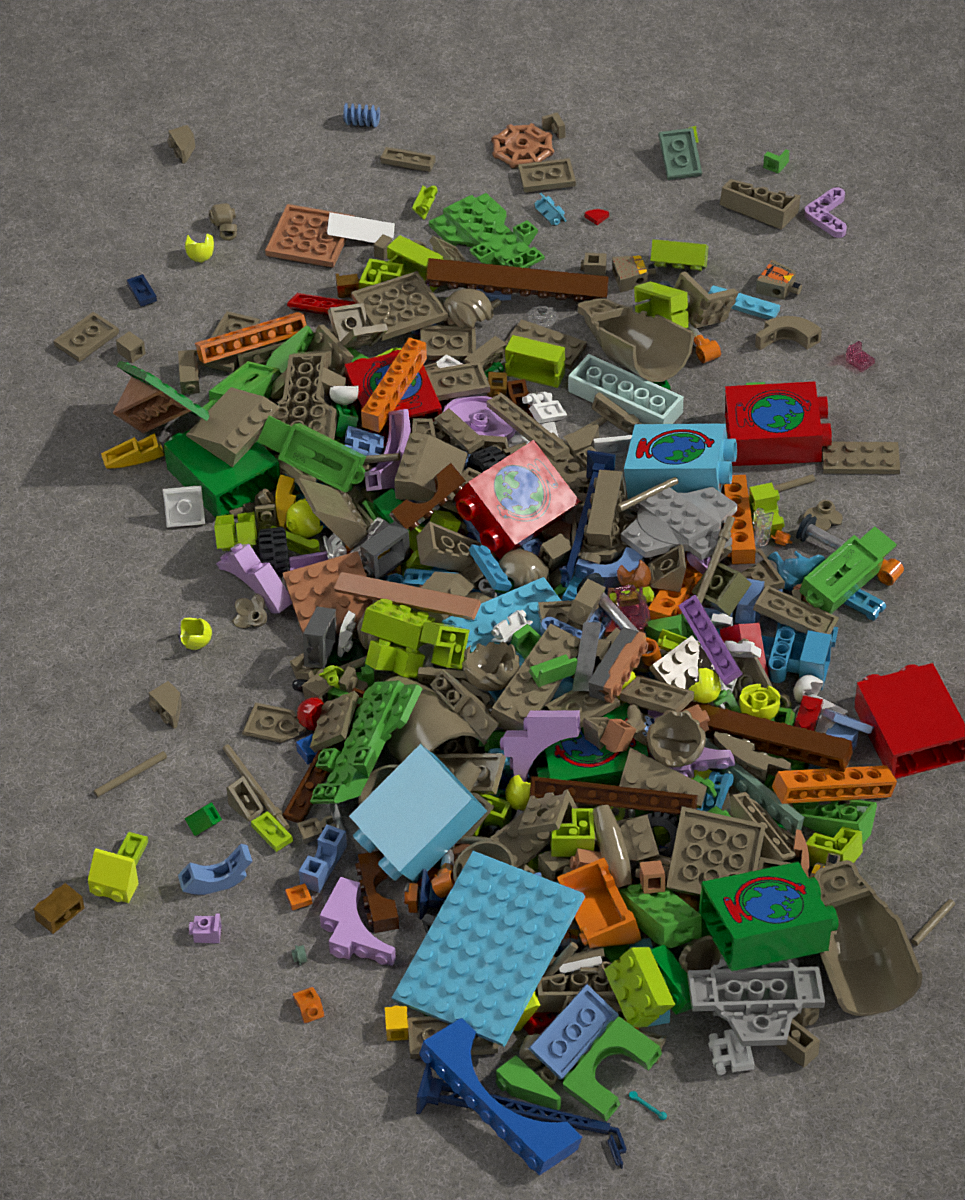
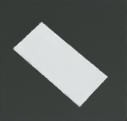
[327,212,395,243]

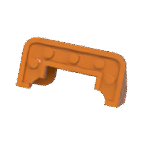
[557,857,641,948]

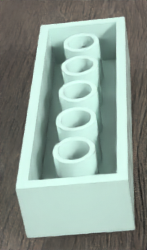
[568,354,683,424]

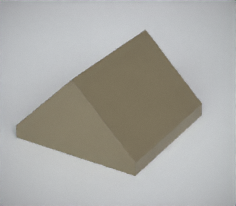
[648,544,686,592]

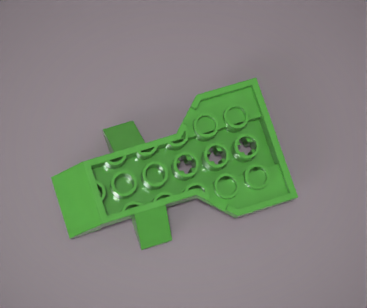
[429,193,545,268]
[310,680,423,804]

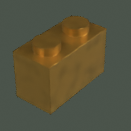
[33,883,84,934]

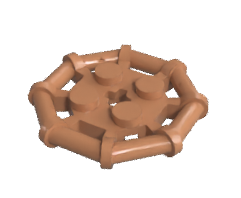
[491,123,554,168]

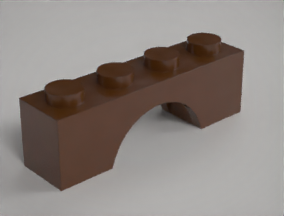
[389,463,466,532]
[355,850,399,933]

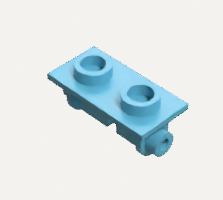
[534,193,566,225]

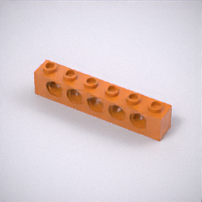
[195,312,307,364]
[361,337,427,433]
[721,475,756,564]
[646,551,703,621]
[772,765,897,804]

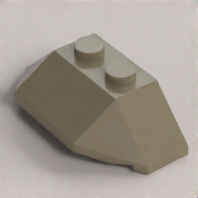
[411,572,475,623]
[730,792,796,861]

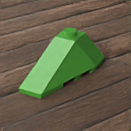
[793,800,877,845]

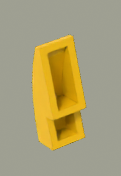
[101,433,165,469]
[275,474,296,529]

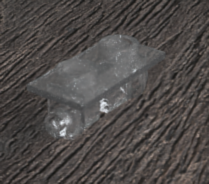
[753,508,774,549]

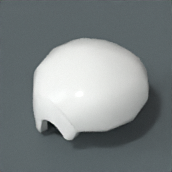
[330,386,359,405]
[793,675,823,704]

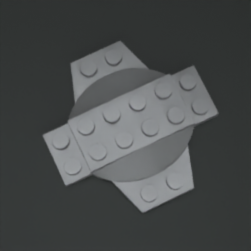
[621,485,737,560]
[687,955,825,1046]

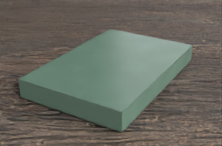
[658,128,702,180]

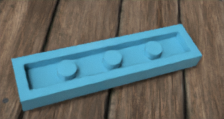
[708,285,780,320]

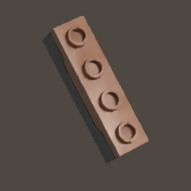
[588,627,648,703]

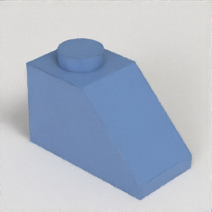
[735,578,764,624]

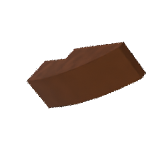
[507,379,535,420]

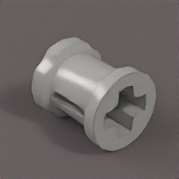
[479,579,497,598]

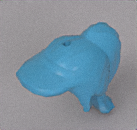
[768,551,825,591]

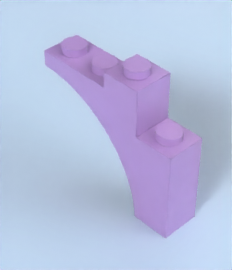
[365,409,411,491]
[216,543,292,613]
[500,710,581,782]
[648,710,735,778]
[320,877,396,966]

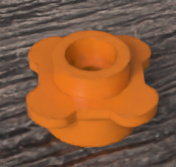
[771,530,793,546]

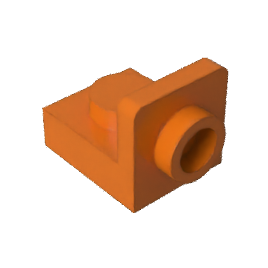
[293,987,324,1023]

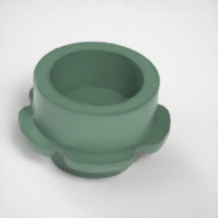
[292,945,308,966]

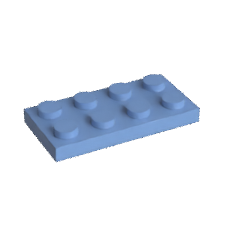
[528,984,619,1079]

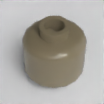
[209,203,236,227]
[519,1034,544,1068]

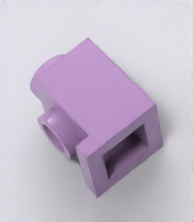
[189,914,222,943]

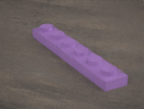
[678,595,743,686]

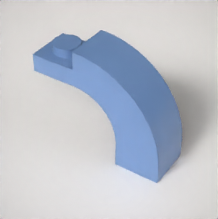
[575,547,645,590]
[178,844,253,895]

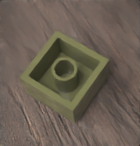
[692,562,752,616]

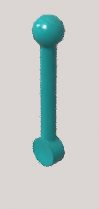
[629,1091,667,1120]

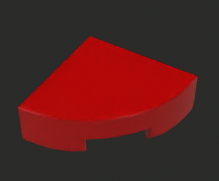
[584,209,609,225]

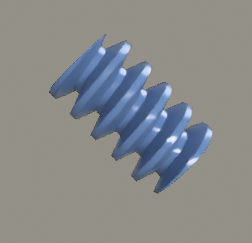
[343,103,380,127]

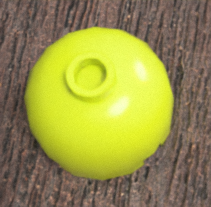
[286,498,323,538]
[739,684,780,720]

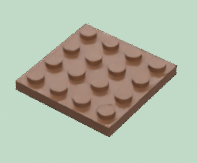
[265,204,354,268]
[283,551,373,636]

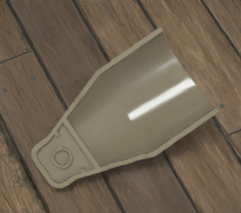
[578,299,694,382]
[384,672,487,765]
[815,860,922,1016]

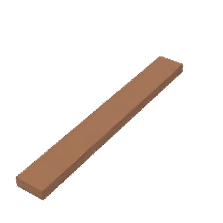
[334,572,481,621]

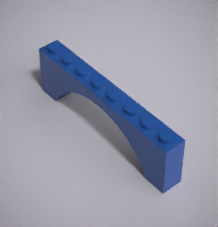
[419,1018,582,1176]

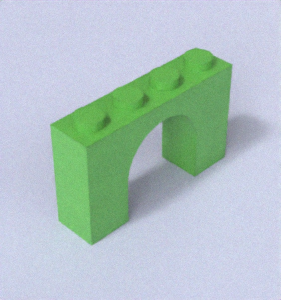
[562,1016,662,1121]

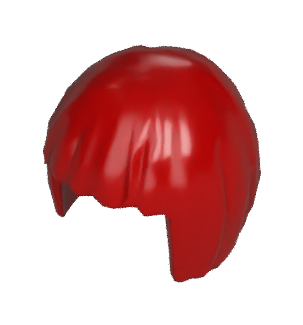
[297,697,324,731]

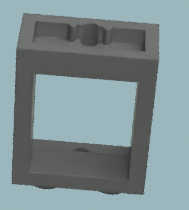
[360,521,411,579]
[303,607,337,669]

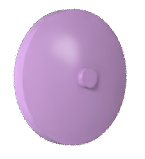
[443,395,516,440]

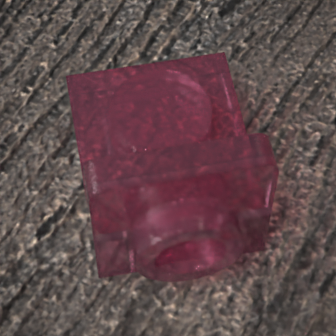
[846,341,875,372]

